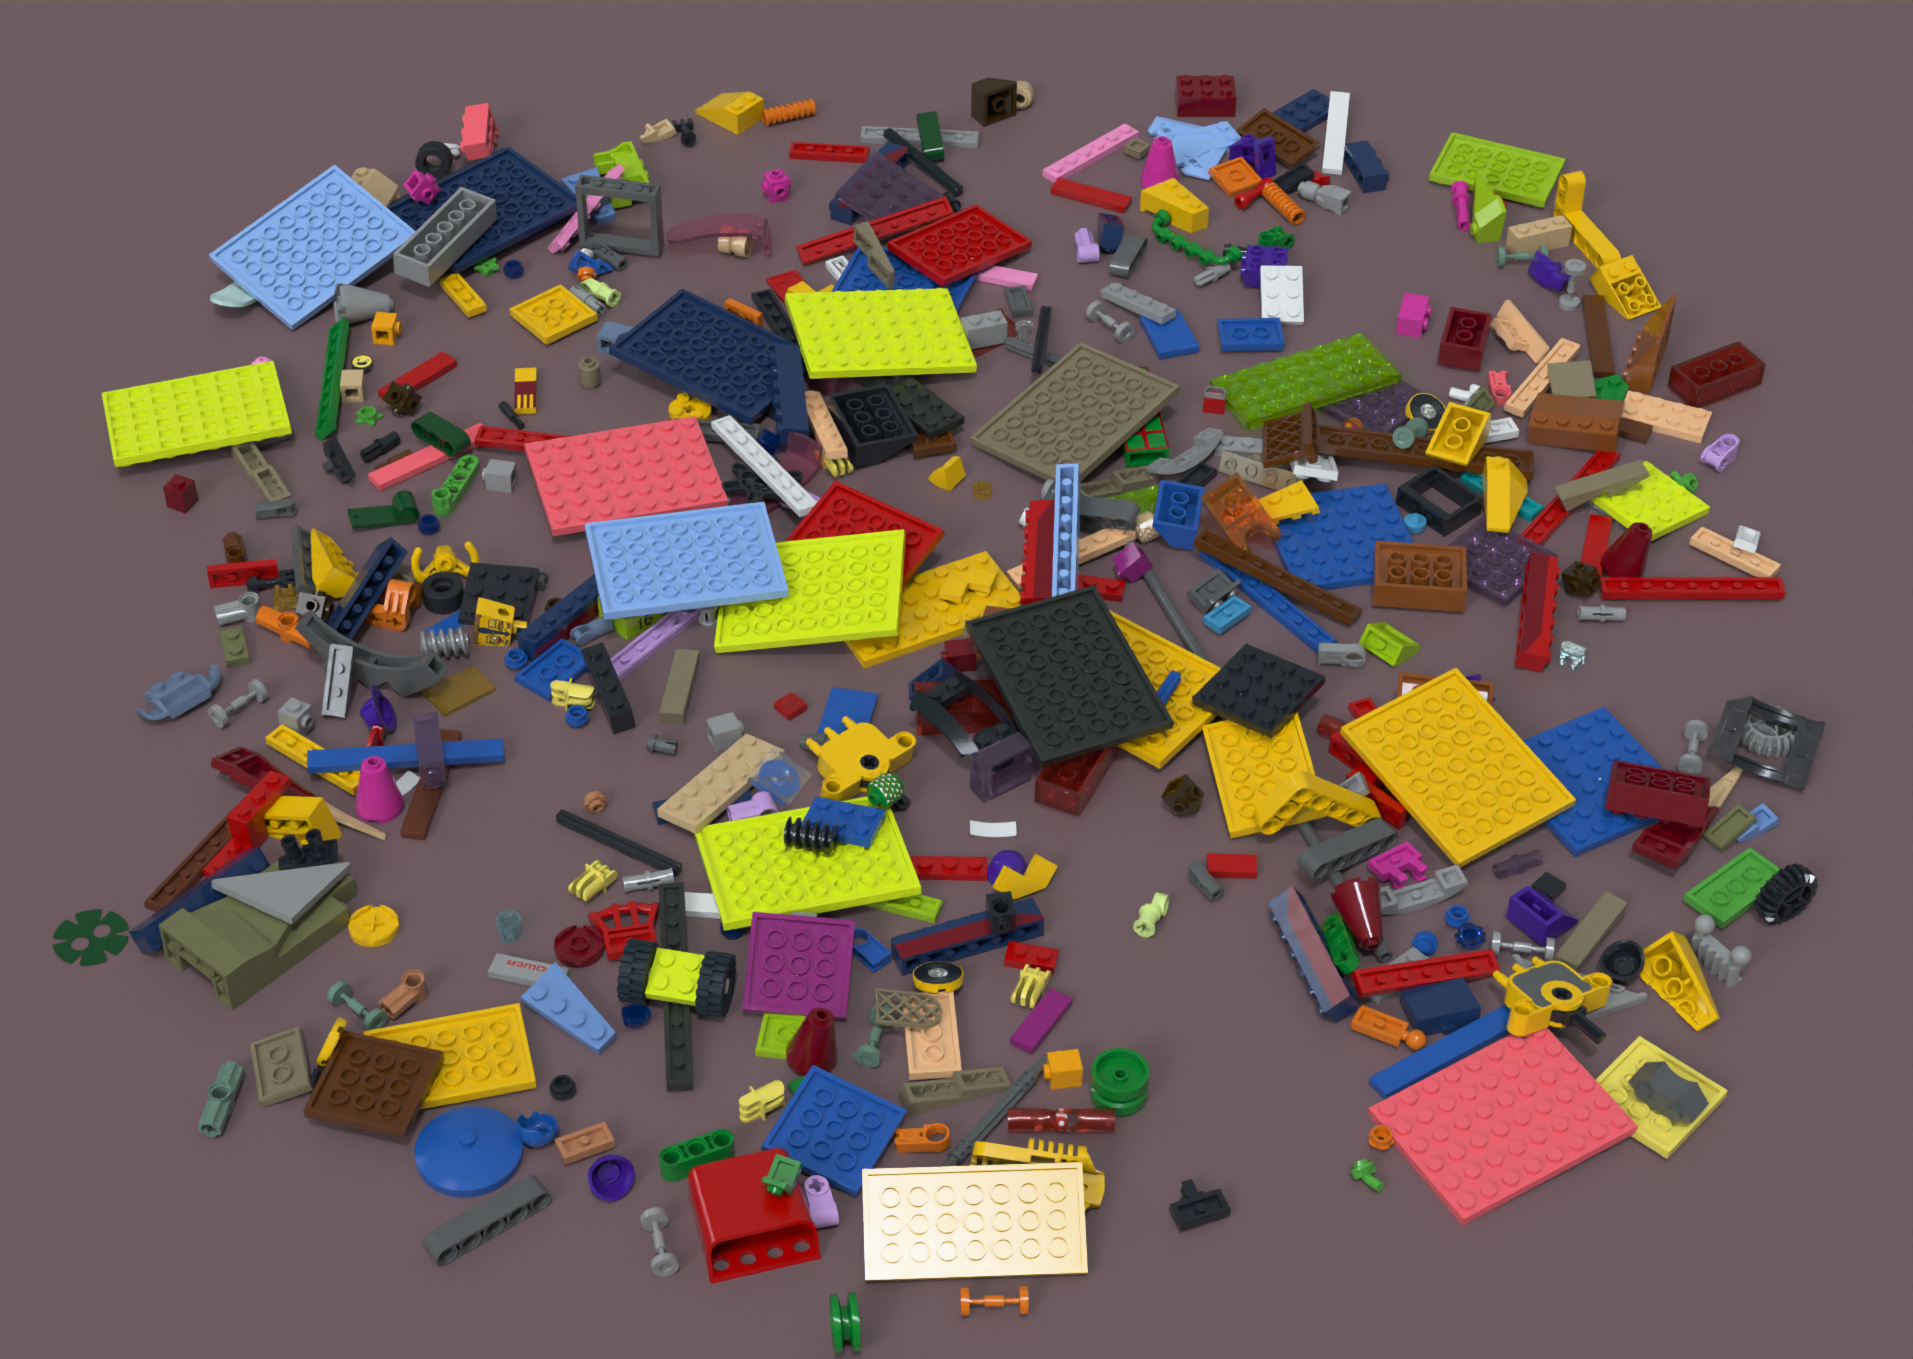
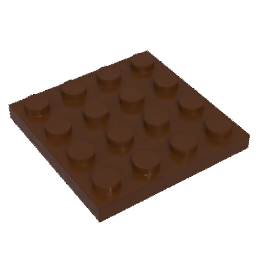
[303,1031,444,1139]

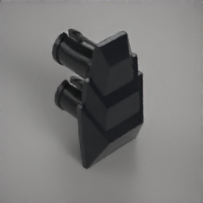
[278,829,339,870]

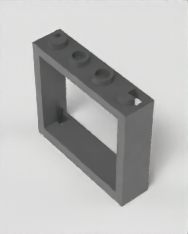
[575,175,664,257]

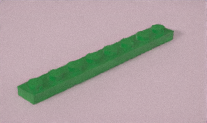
[315,317,349,441]

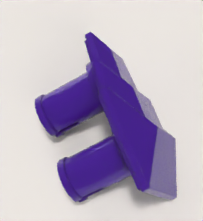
[1527,250,1571,292]

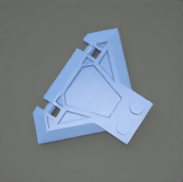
[1148,116,1241,180]

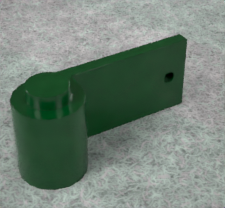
[347,490,420,529]

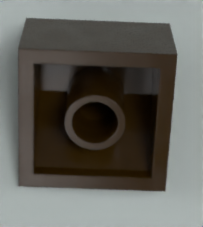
[971,78,1017,127]

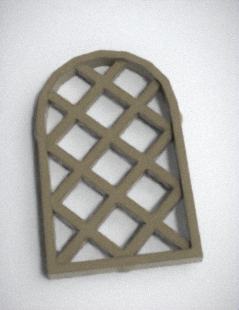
[874,988,942,1029]

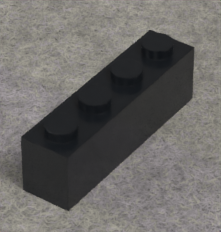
[581,642,636,735]

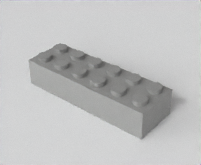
[393,187,497,287]

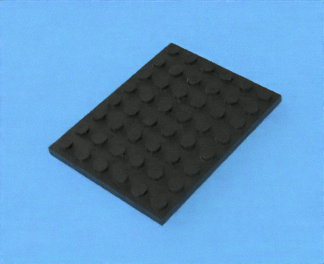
[965,585,1174,768]

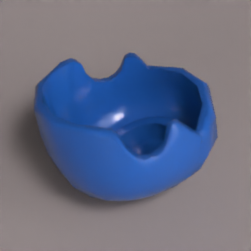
[516,1111,559,1147]

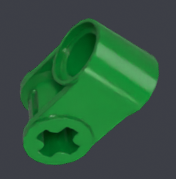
[1257,225,1295,250]

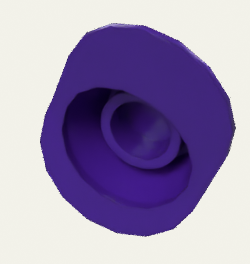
[360,685,397,731]

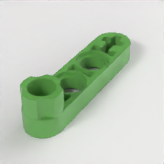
[431,455,480,517]

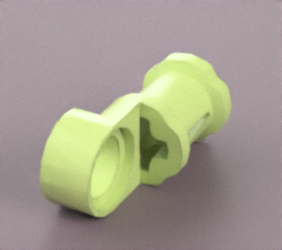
[579,278,621,307]
[1133,892,1169,937]

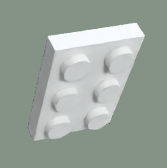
[1260,266,1304,326]
[1290,451,1338,482]

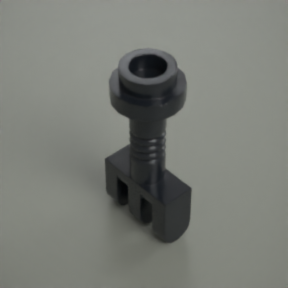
[672,118,696,146]
[246,569,296,593]

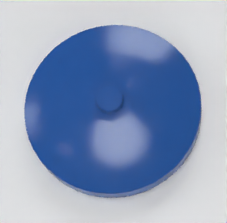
[414,1106,524,1198]

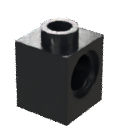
[985,891,1016,934]

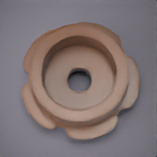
[584,791,607,813]

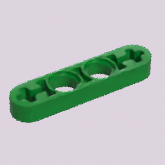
[1322,913,1360,974]

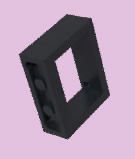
[1396,465,1483,537]

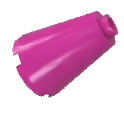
[1140,136,1180,189]
[355,756,404,824]

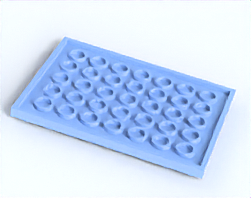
[209,165,416,330]
[584,502,789,620]

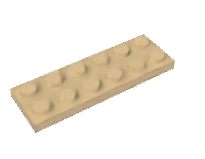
[657,733,785,834]

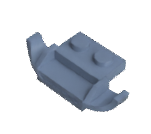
[135,664,220,720]

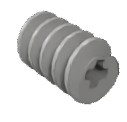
[420,627,470,658]

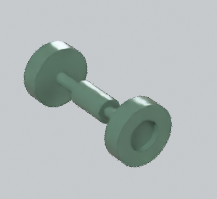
[1495,246,1548,267]
[1393,417,1428,449]
[327,980,388,1031]
[854,1005,896,1068]

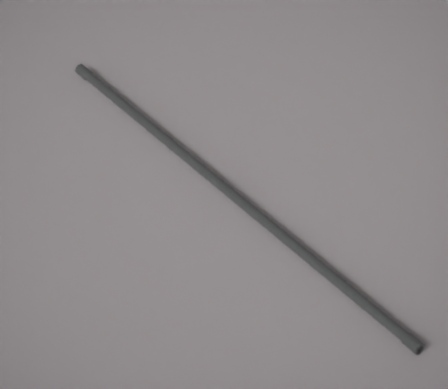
[1123,540,1393,963]

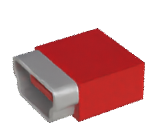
[1203,386,1226,415]

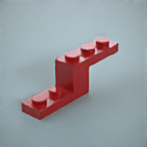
[1328,731,1407,831]
[202,770,292,878]

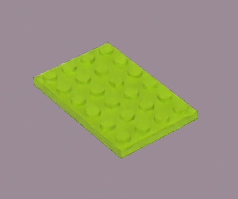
[1429,132,1566,208]

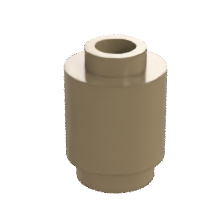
[578,357,601,390]

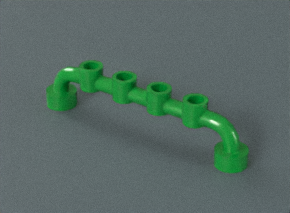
[1151,209,1243,266]

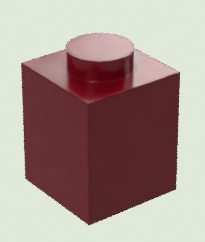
[163,474,198,514]
[940,638,976,672]

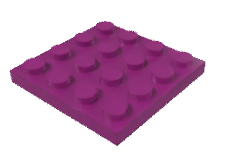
[743,912,855,1021]

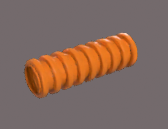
[762,98,816,126]
[1262,183,1305,225]

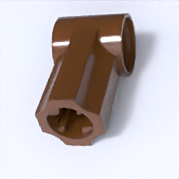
[223,532,248,564]

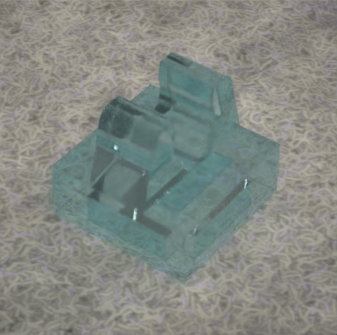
[1559,640,1588,670]

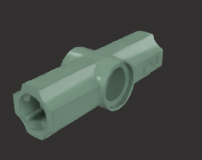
[198,1061,245,1138]

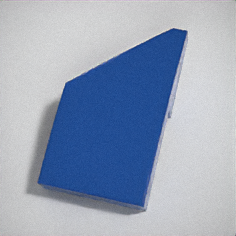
[568,250,613,275]

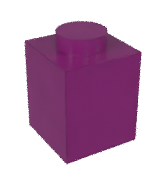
[1112,542,1153,583]

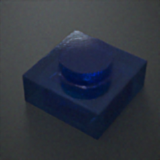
[756,429,780,455]

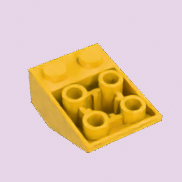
[1589,255,1661,320]

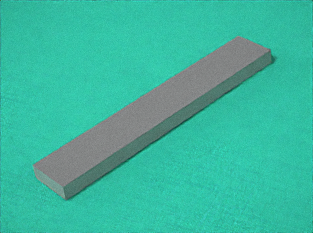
[861,126,979,149]

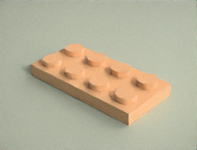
[1622,391,1712,444]
[902,991,962,1080]

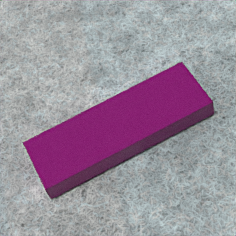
[1010,988,1073,1054]

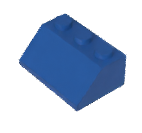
[1152,480,1205,551]

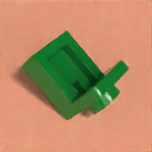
[761,1154,803,1197]

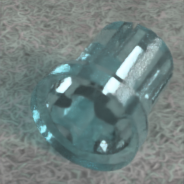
[495,910,521,944]

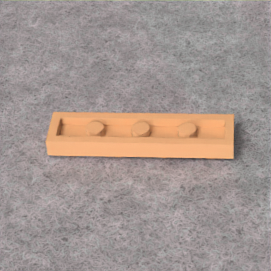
[1689,527,1781,577]

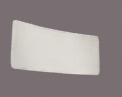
[396,770,420,796]
[970,820,1017,837]

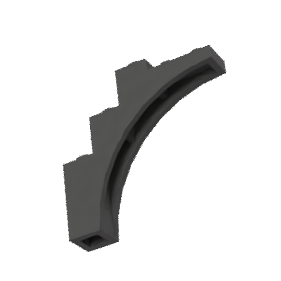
[295,610,449,698]

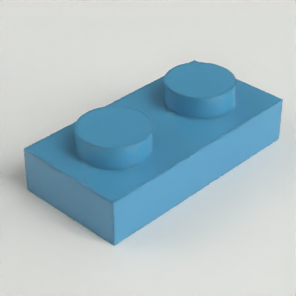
[1203,595,1252,634]

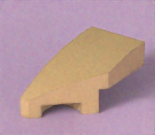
[640,119,677,143]

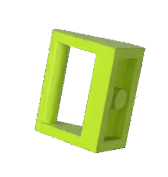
[1358,622,1421,667]

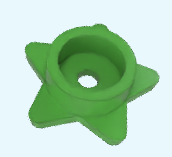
[473,257,500,276]
[356,406,383,426]

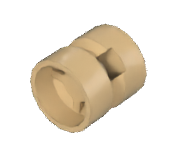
[718,226,754,258]

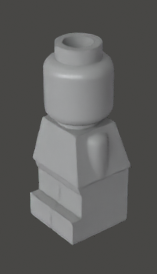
[1298,181,1351,216]

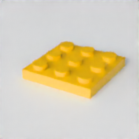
[509,284,598,345]

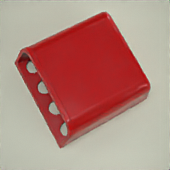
[688,1148,821,1284]

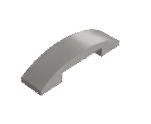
[1145,428,1223,475]
[1380,864,1468,915]

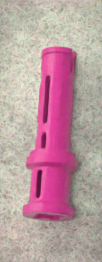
[1451,181,1471,231]

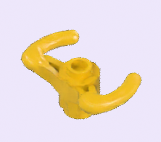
[411,541,479,584]

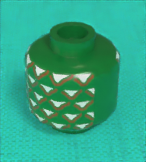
[867,773,904,809]

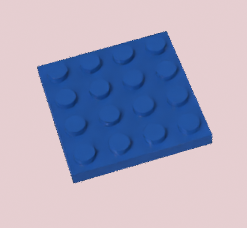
[761,1065,907,1197]

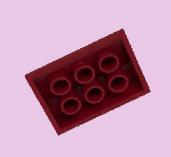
[1605,760,1710,829]

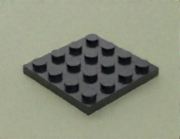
[1192,644,1325,739]

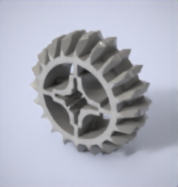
[1740,703,1796,759]

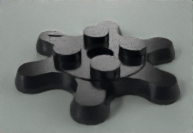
[722,457,803,504]

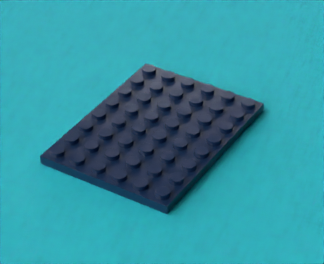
[387,146,577,274]
[609,288,808,425]

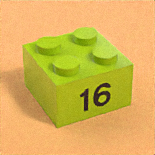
[597,597,664,641]

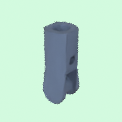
[570,617,614,646]

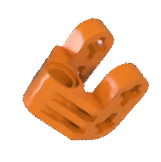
[365,579,423,631]

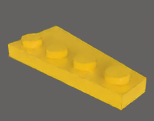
[1221,480,1320,536]

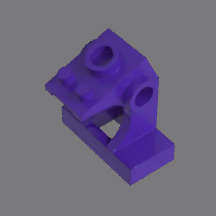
[1228,134,1276,179]

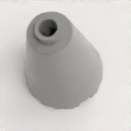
[334,283,393,324]

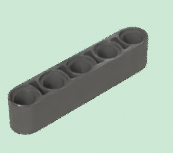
[1044,493,1140,530]
[1296,818,1399,880]
[422,1175,552,1266]

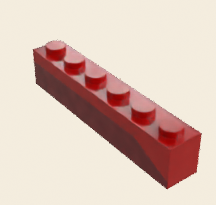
[1020,500,1055,605]
[1514,551,1561,673]

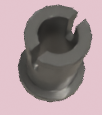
[646,734,678,756]

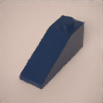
[1098,212,1124,252]

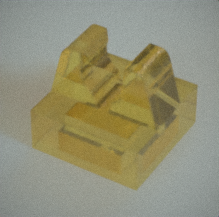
[273,584,298,611]

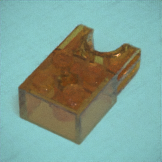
[1200,472,1282,553]

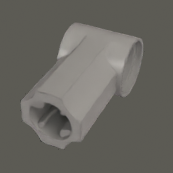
[214,592,262,626]

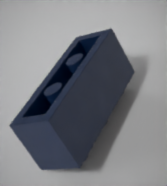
[1343,140,1389,193]

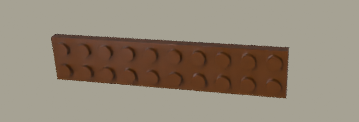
[1317,424,1534,480]

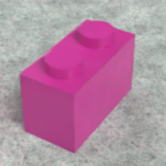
[1396,293,1432,338]

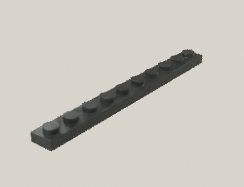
[659,882,694,1091]

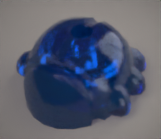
[1454,923,1486,949]
[621,1005,651,1029]

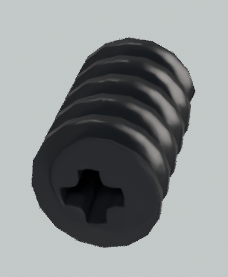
[784,816,839,855]

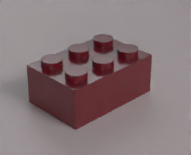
[1175,75,1237,117]
[1438,307,1492,371]

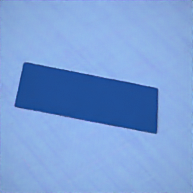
[425,610,465,636]

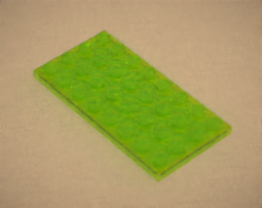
[1209,333,1402,430]

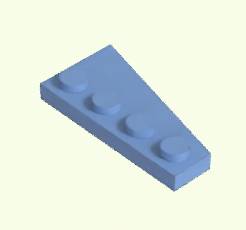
[561,167,616,226]
[521,962,617,1056]

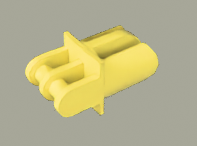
[815,449,853,478]
[550,678,595,711]
[568,860,618,902]
[1010,964,1051,1009]
[739,1080,785,1123]

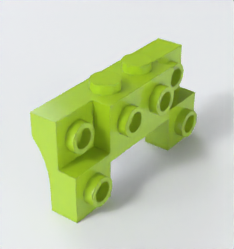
[593,141,651,208]

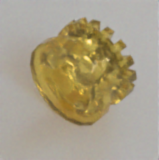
[972,480,992,501]

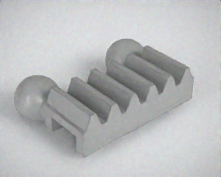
[1691,914,1752,988]

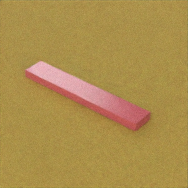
[368,423,483,491]

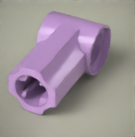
[1074,228,1099,263]
[727,791,778,821]

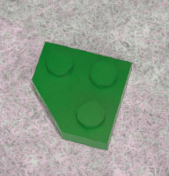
[1594,374,1629,401]

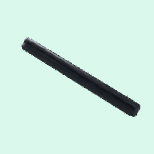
[883,128,963,196]
[1031,305,1052,374]
[556,809,682,876]

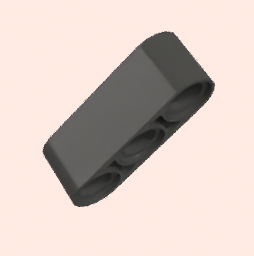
[1109,233,1148,278]

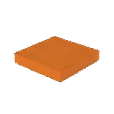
[1208,156,1262,198]

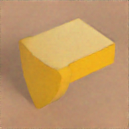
[928,456,966,491]

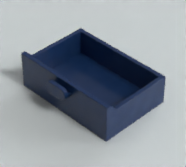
[1400,977,1481,1036]

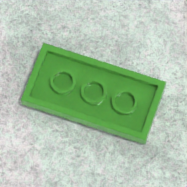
[1683,847,1780,929]

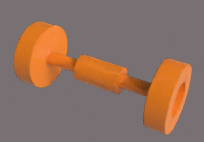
[960,1286,1029,1316]

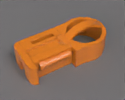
[895,1123,951,1153]

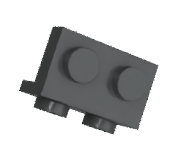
[1186,568,1241,614]

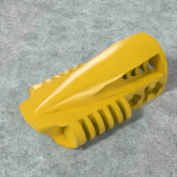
[970,1138,1105,1210]

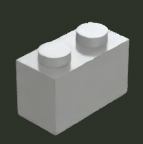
[961,310,1007,349]

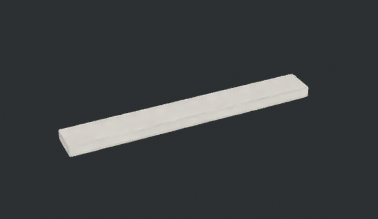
[711,415,817,517]

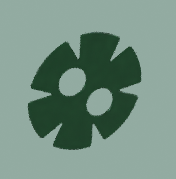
[53,909,129,966]

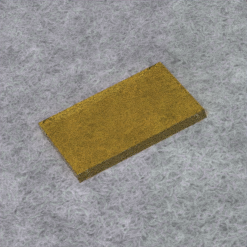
[421,665,496,717]

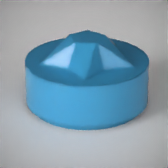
[1404,513,1427,534]

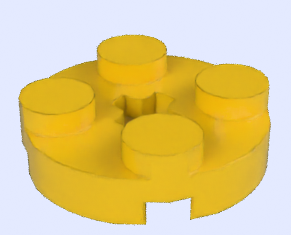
[668,393,712,420]

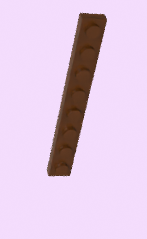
[1193,530,1362,625]

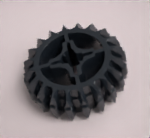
[1754,863,1818,925]

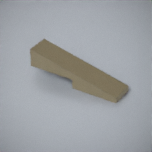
[853,221,895,289]
[231,441,291,502]
[1554,459,1650,511]
[1081,466,1159,499]
[659,648,700,725]
[1554,891,1628,971]
[898,1067,1011,1117]

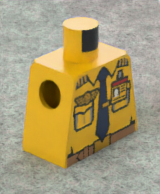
[472,597,527,646]

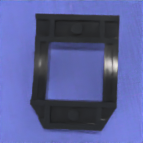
[909,668,1020,761]
[1712,695,1825,790]

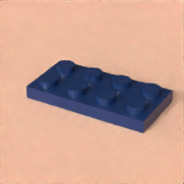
[1272,89,1330,133]

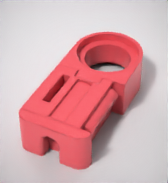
[1487,371,1512,406]

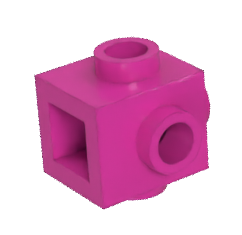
[403,169,441,205]
[761,169,791,204]

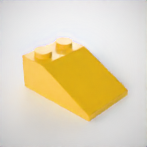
[695,91,764,135]
[1425,402,1491,467]

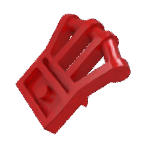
[588,900,660,961]

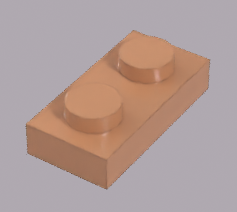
[554,1121,615,1165]

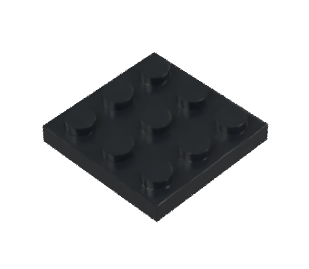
[458,562,540,626]

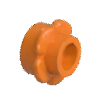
[576,267,597,282]
[1368,1125,1394,1150]

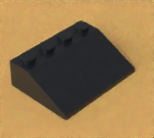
[827,384,918,468]

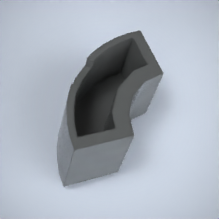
[1628,1061,1709,1123]

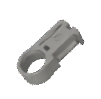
[1318,643,1366,668]

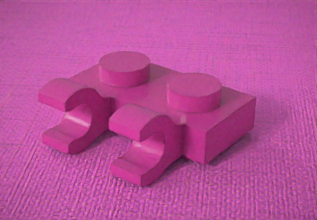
[1368,842,1428,890]

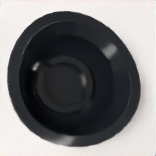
[1600,940,1645,984]

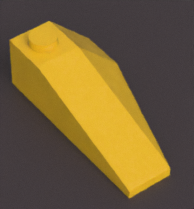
[1482,456,1528,533]
[311,528,359,598]
[1640,931,1720,1032]

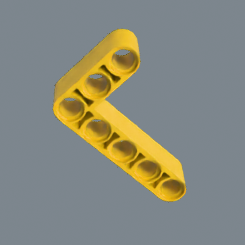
[1554,171,1621,269]
[1253,770,1382,835]

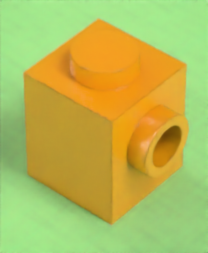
[371,312,402,345]
[1042,1049,1083,1090]

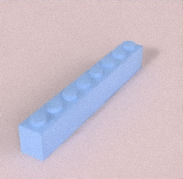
[1052,463,1081,597]

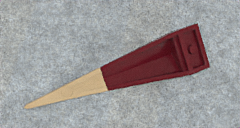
[211,746,386,841]
[1632,767,1744,870]

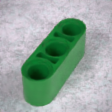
[659,1129,735,1182]

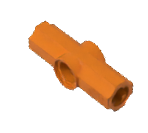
[255,605,315,650]

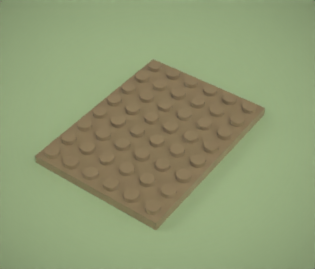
[970,342,1181,481]

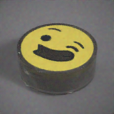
[351,355,374,374]

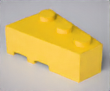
[1140,178,1209,234]
[263,796,342,846]

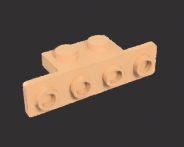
[1491,300,1549,364]

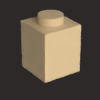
[340,369,366,403]

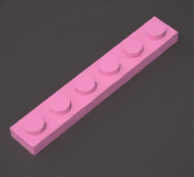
[1042,124,1139,183]
[547,164,625,254]

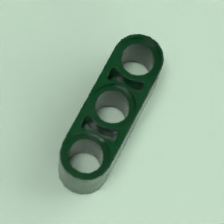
[917,111,945,161]
[411,412,471,457]

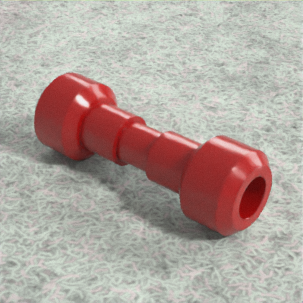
[1234,177,1274,210]

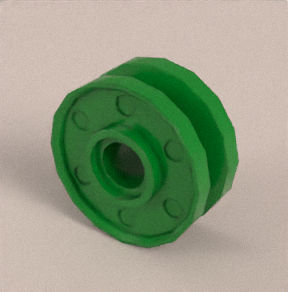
[830,1292,861,1354]

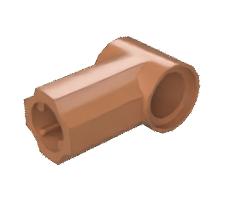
[378,970,428,1019]

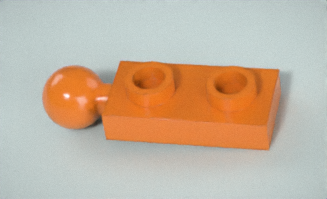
[1350,1005,1427,1050]

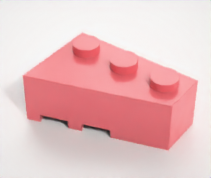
[460,103,499,161]

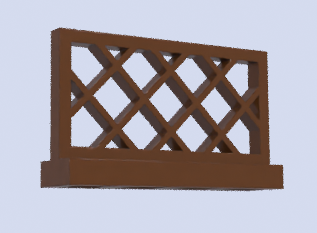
[1263,402,1318,469]

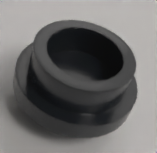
[549,1075,576,1100]

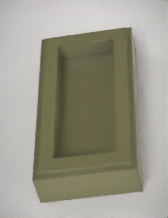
[1703,804,1757,852]

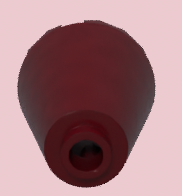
[1600,522,1652,577]
[1330,877,1383,950]
[786,1007,838,1076]

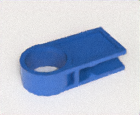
[852,928,892,973]

